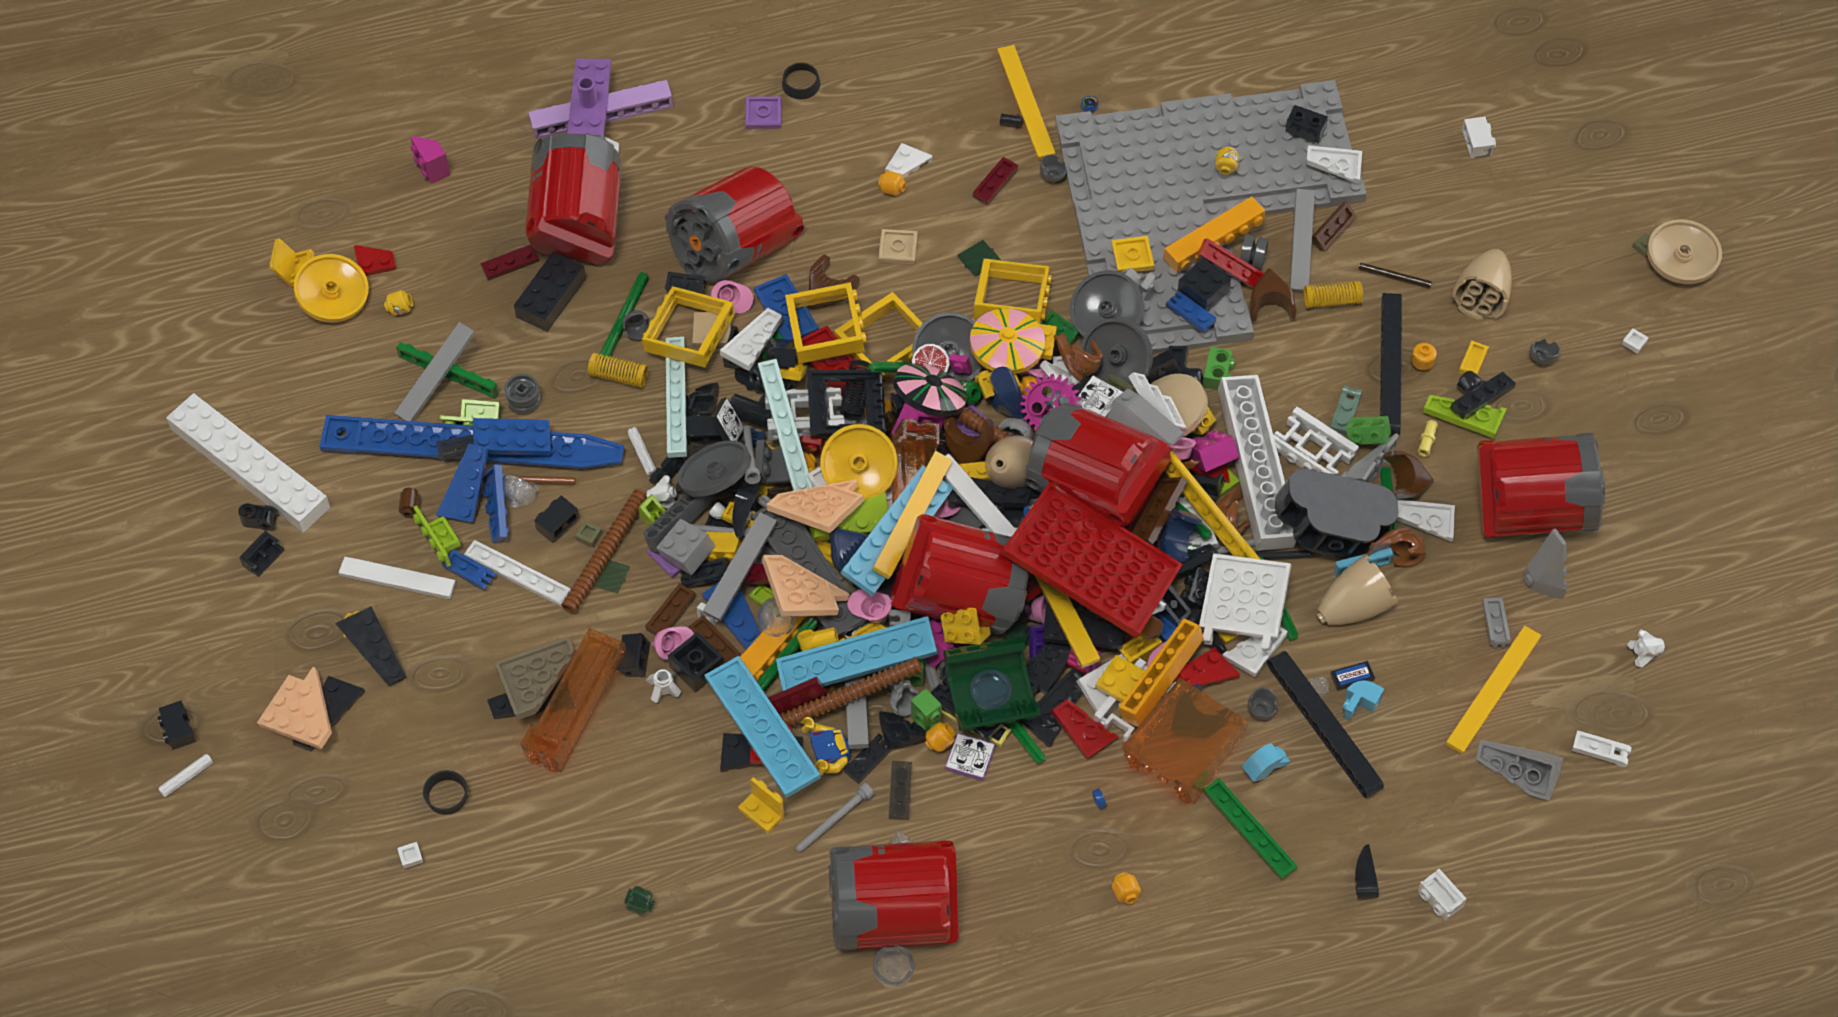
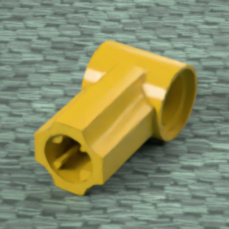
[797,627,839,652]

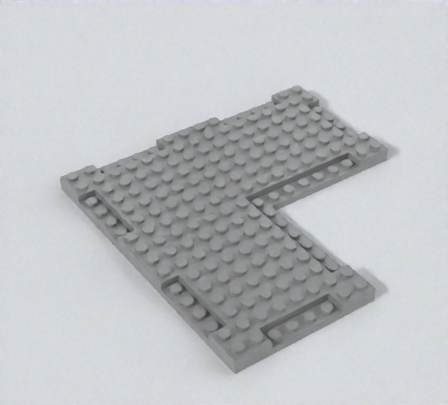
[1055,80,1366,353]

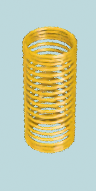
[1304,281,1363,309]
[588,353,648,388]

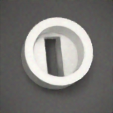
[709,502,725,519]

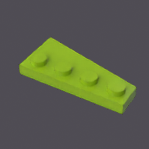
[1423,395,1507,439]

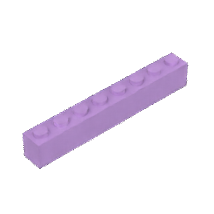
[528,80,673,139]

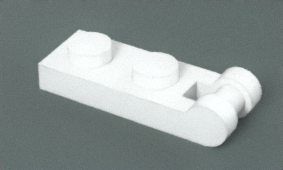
[1572,730,1631,768]

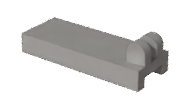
[1482,598,1511,648]

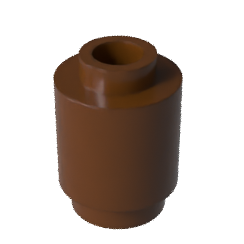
[399,487,419,517]

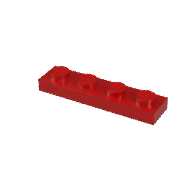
[1197,238,1264,289]

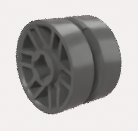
[1240,234,1269,271]
[504,374,541,415]

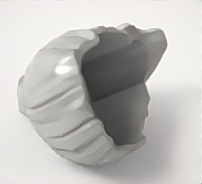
[998,418,1033,439]
[890,679,919,716]

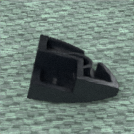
[686,382,719,416]
[879,711,926,748]

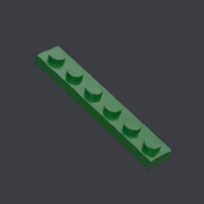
[396,342,499,399]
[1203,778,1298,881]

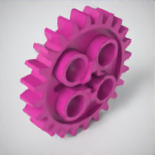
[1020,374,1082,431]

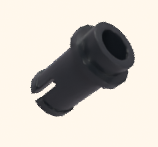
[1000,113,1023,128]

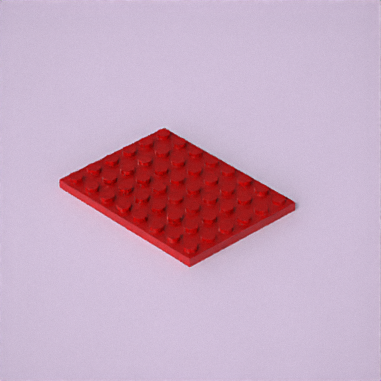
[1000,482,1183,638]

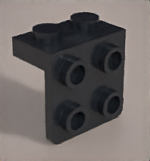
[1180,567,1210,608]

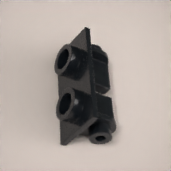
[649,455,684,485]

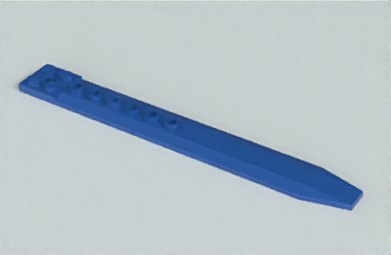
[319,415,624,469]

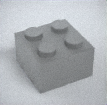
[656,519,716,575]

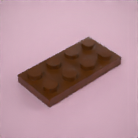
[1131,477,1187,545]

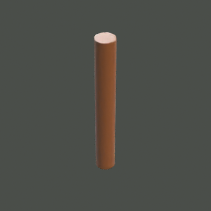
[518,476,576,485]

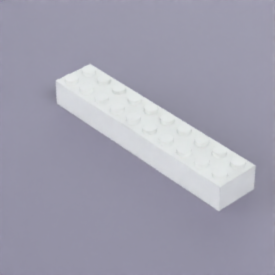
[1217,375,1296,551]
[166,393,330,533]

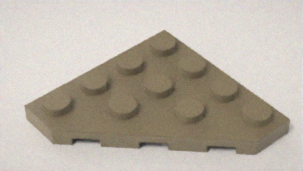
[495,637,576,720]

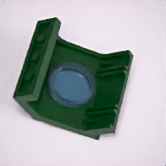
[943,636,1041,731]

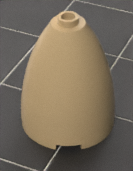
[1452,249,1512,320]
[985,436,1034,489]
[1316,554,1398,625]

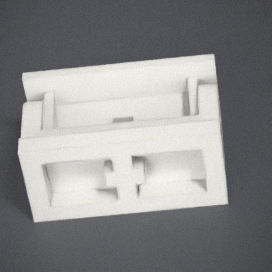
[1462,116,1496,158]
[1418,869,1466,921]

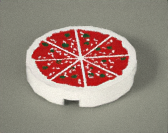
[912,344,949,372]

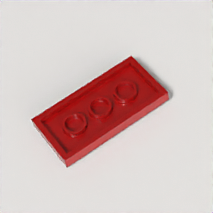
[801,326,862,394]

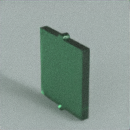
[957,240,1001,277]
[592,560,630,594]

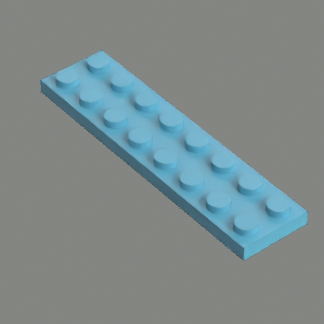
[841,466,953,596]
[776,616,938,691]
[704,656,821,798]

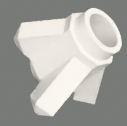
[647,475,677,508]
[1627,629,1665,668]
[646,669,681,703]

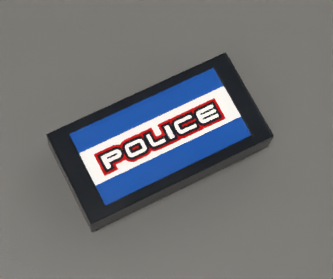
[1330,661,1375,691]

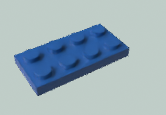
[754,274,819,343]
[473,418,551,455]

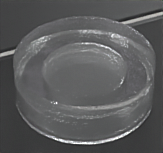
[1310,677,1329,697]

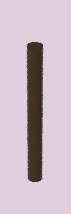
[1359,263,1432,288]

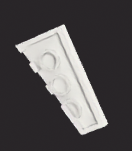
[720,308,783,371]

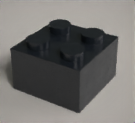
[1178,257,1231,311]
[667,632,724,691]

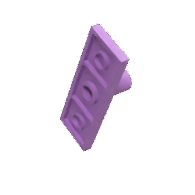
[567,59,612,137]

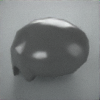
[1040,154,1067,182]
[622,310,650,340]
[1530,339,1561,365]
[1247,687,1278,720]

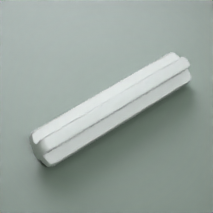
[627,427,656,476]
[158,754,213,797]

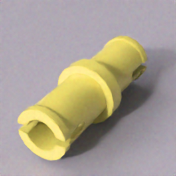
[1417,420,1438,457]

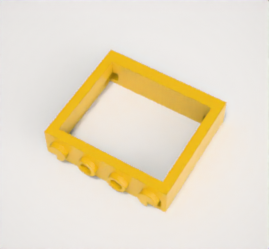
[973,259,1052,324]
[785,282,867,364]
[641,286,735,368]
[834,292,923,380]

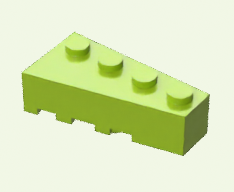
[809,492,888,543]

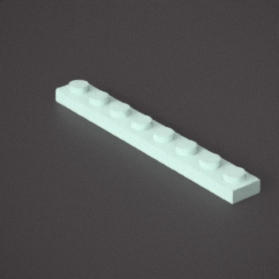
[666,337,687,458]
[758,359,813,491]

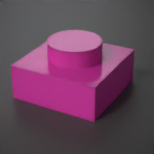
[949,354,972,374]

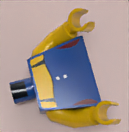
[801,717,851,776]

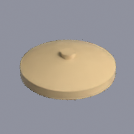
[1647,219,1722,284]
[1152,374,1208,437]

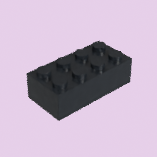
[514,252,586,332]

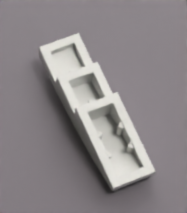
[1128,372,1186,430]

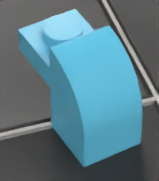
[1342,681,1384,721]
[1242,743,1290,782]

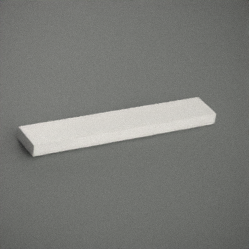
[943,454,1016,537]
[464,540,570,607]
[339,557,456,600]

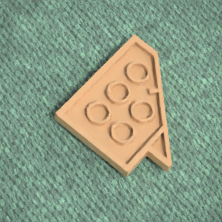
[766,480,864,533]
[762,555,850,616]
[257,667,332,749]

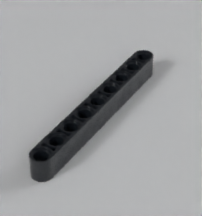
[1380,293,1402,435]
[1267,651,1384,798]

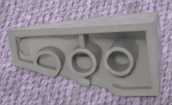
[1107,389,1184,446]
[1342,433,1399,482]
[1523,529,1567,599]
[1476,740,1563,801]

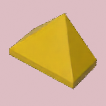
[1118,636,1162,664]

